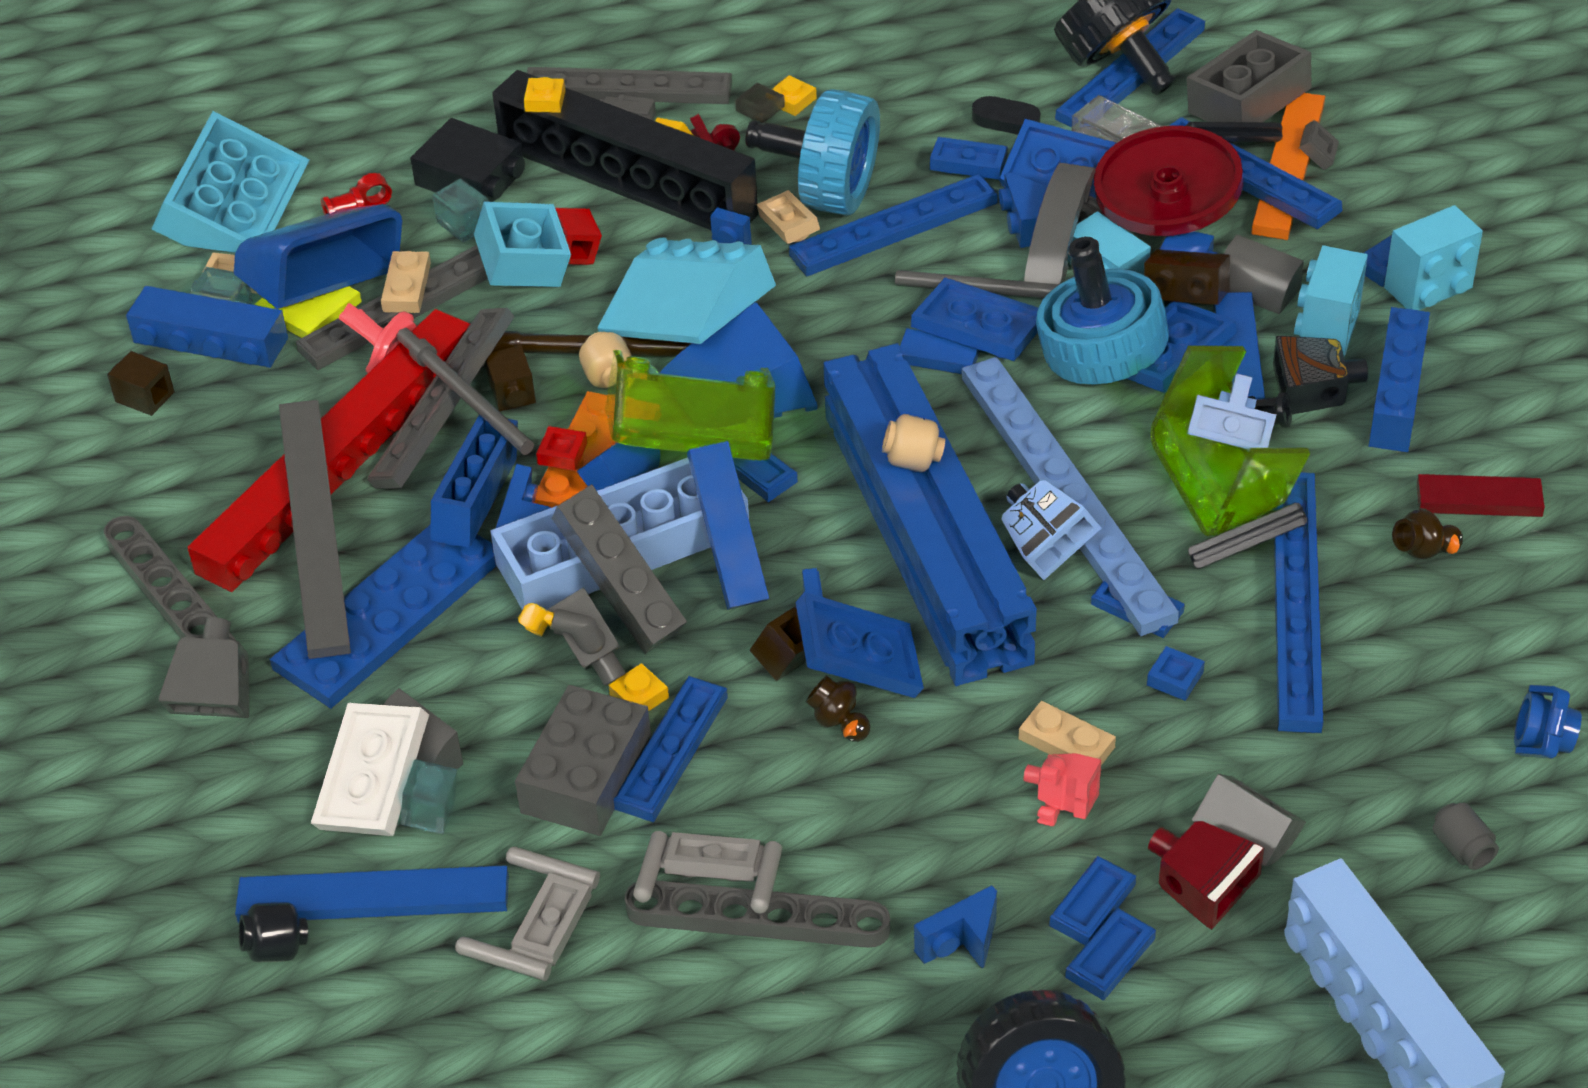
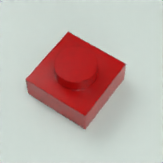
[536,426,588,471]

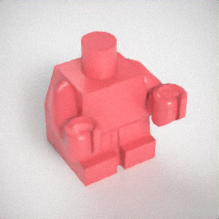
[1023,753,1101,827]

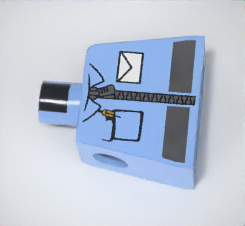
[1001,480,1102,580]

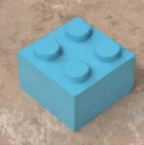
[474,202,571,287]
[1384,205,1483,311]
[1294,245,1368,358]

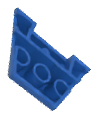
[658,302,818,433]

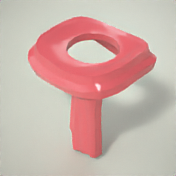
[339,303,417,373]

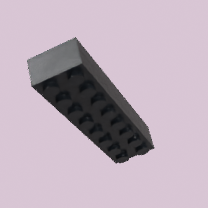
[492,70,758,231]

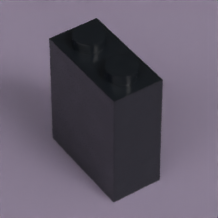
[410,118,525,209]

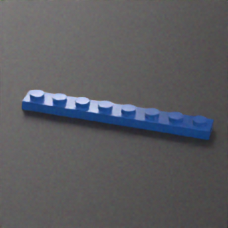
[1273,471,1323,733]

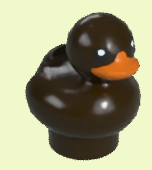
[1392,508,1463,559]
[805,675,871,742]

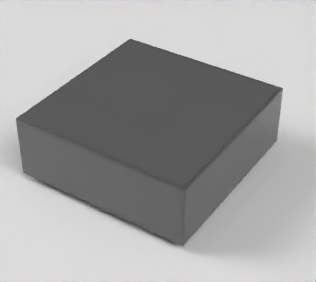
[1299,120,1339,170]

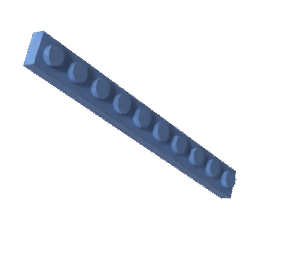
[962,357,1179,636]

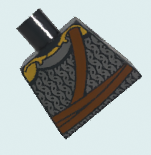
[1273,336,1368,415]

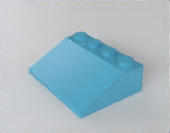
[152,111,310,253]
[597,237,776,344]

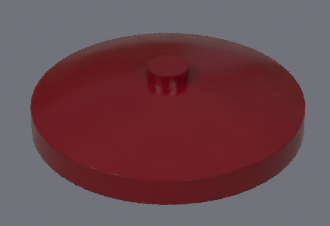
[1094,125,1243,236]

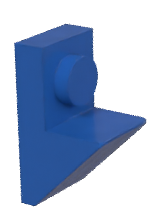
[495,464,551,529]
[914,885,997,968]

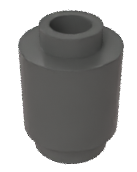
[1433,803,1499,870]

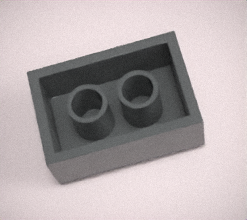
[1187,30,1312,122]
[515,685,651,836]

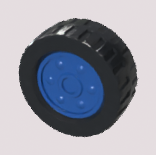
[956,990,1126,1088]

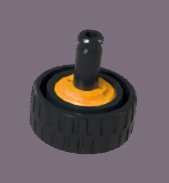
[1054,0,1176,95]

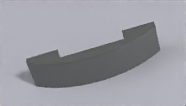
[1024,162,1095,285]

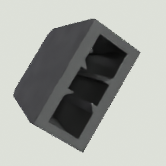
[159,617,249,718]

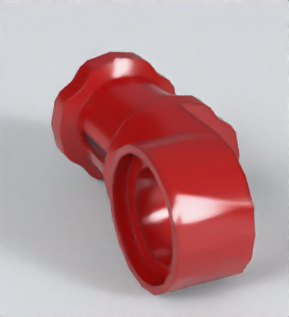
[321,173,392,215]

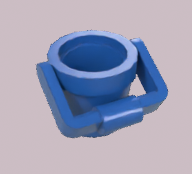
[1514,685,1582,759]

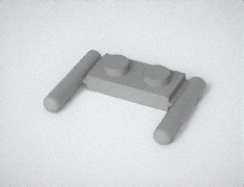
[633,831,782,913]
[455,847,600,981]

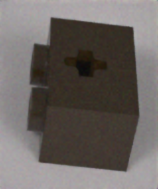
[1144,249,1230,305]

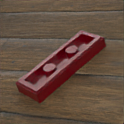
[1417,474,1545,517]

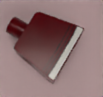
[1148,821,1264,930]

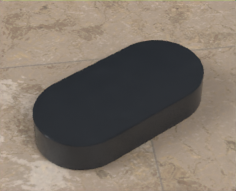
[972,96,1041,135]

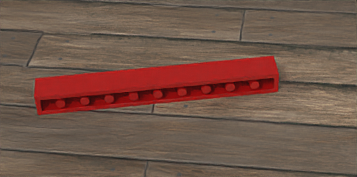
[187,309,470,593]

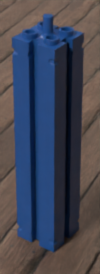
[823,343,1037,686]

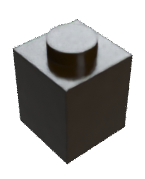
[485,345,536,412]
[107,351,175,416]
[749,606,806,681]

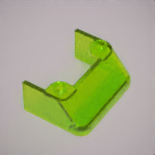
[1150,345,1311,536]
[605,350,775,460]

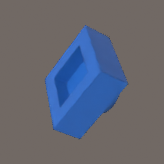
[710,208,752,245]
[1147,646,1205,701]

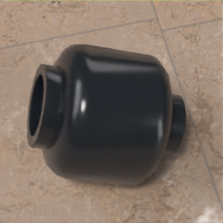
[239,902,308,962]

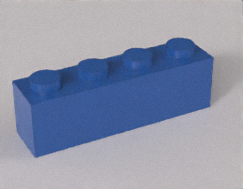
[126,286,288,368]
[1368,307,1430,452]
[430,415,518,548]

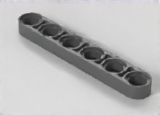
[104,516,235,640]
[625,881,890,948]

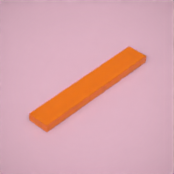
[1252,93,1325,240]

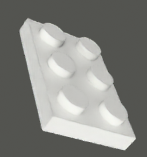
[311,703,429,836]

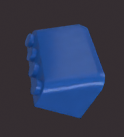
[234,204,402,309]

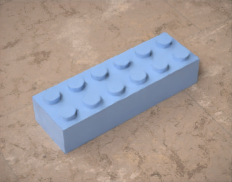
[490,457,749,610]
[1284,858,1505,1088]

